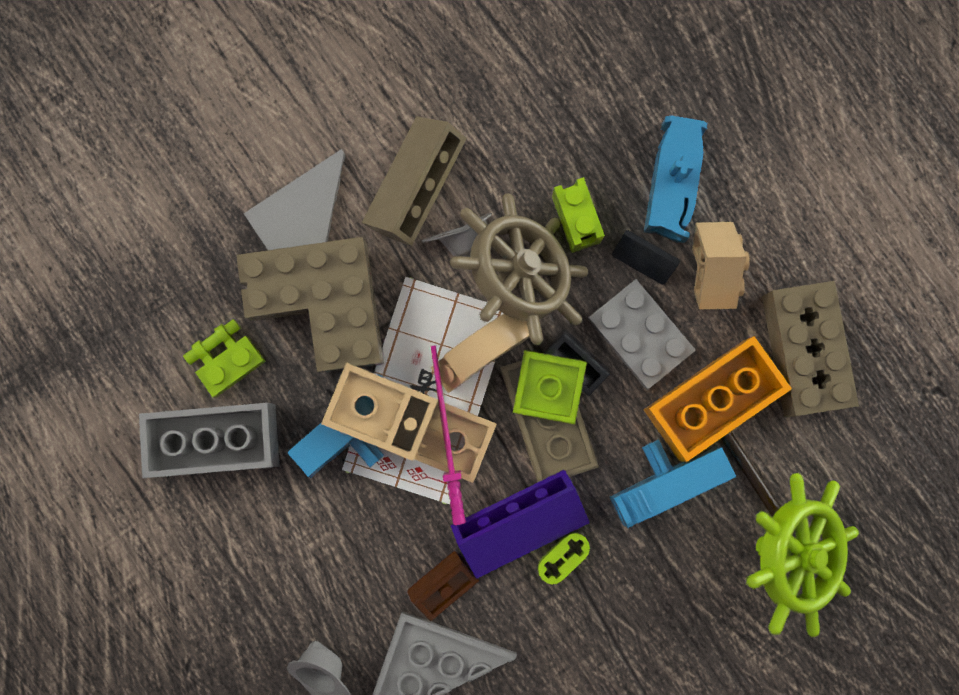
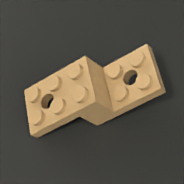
[321,363,497,483]

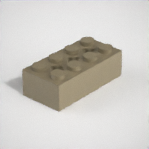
[762,281,859,417]

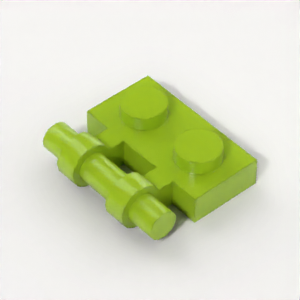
[183,319,266,398]

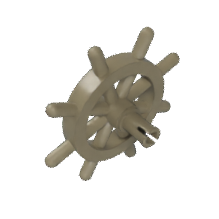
[450,193,588,345]

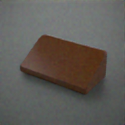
[407,551,479,622]

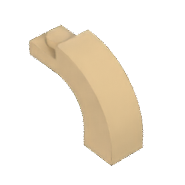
[431,314,530,393]

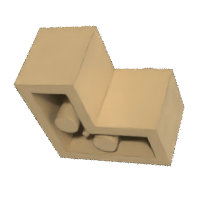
[692,222,750,309]

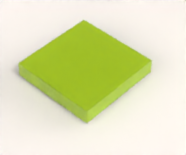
[513,350,587,424]

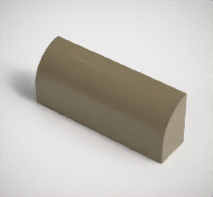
[362,116,467,246]

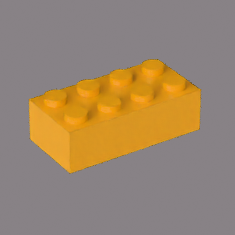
[644,336,792,462]

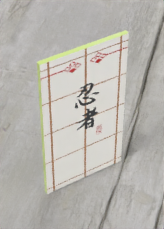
[342,277,503,504]

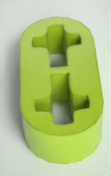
[537,532,590,585]

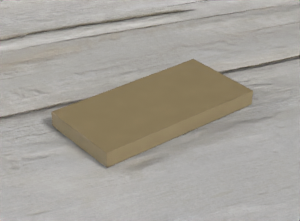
[500,361,599,483]

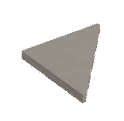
[244,149,346,250]
[373,611,517,695]

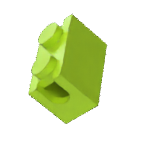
[552,177,605,253]

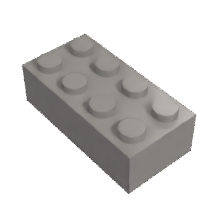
[139,403,280,478]

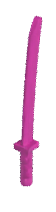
[431,345,466,525]

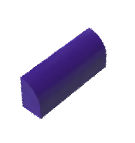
[450,470,590,579]

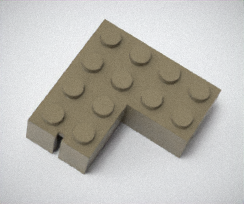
[236,237,384,373]

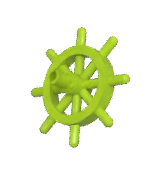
[746,473,859,637]

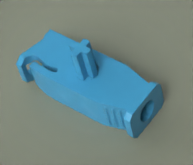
[644,115,707,243]
[287,374,384,478]
[609,439,736,528]

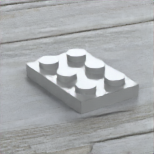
[588,279,696,390]

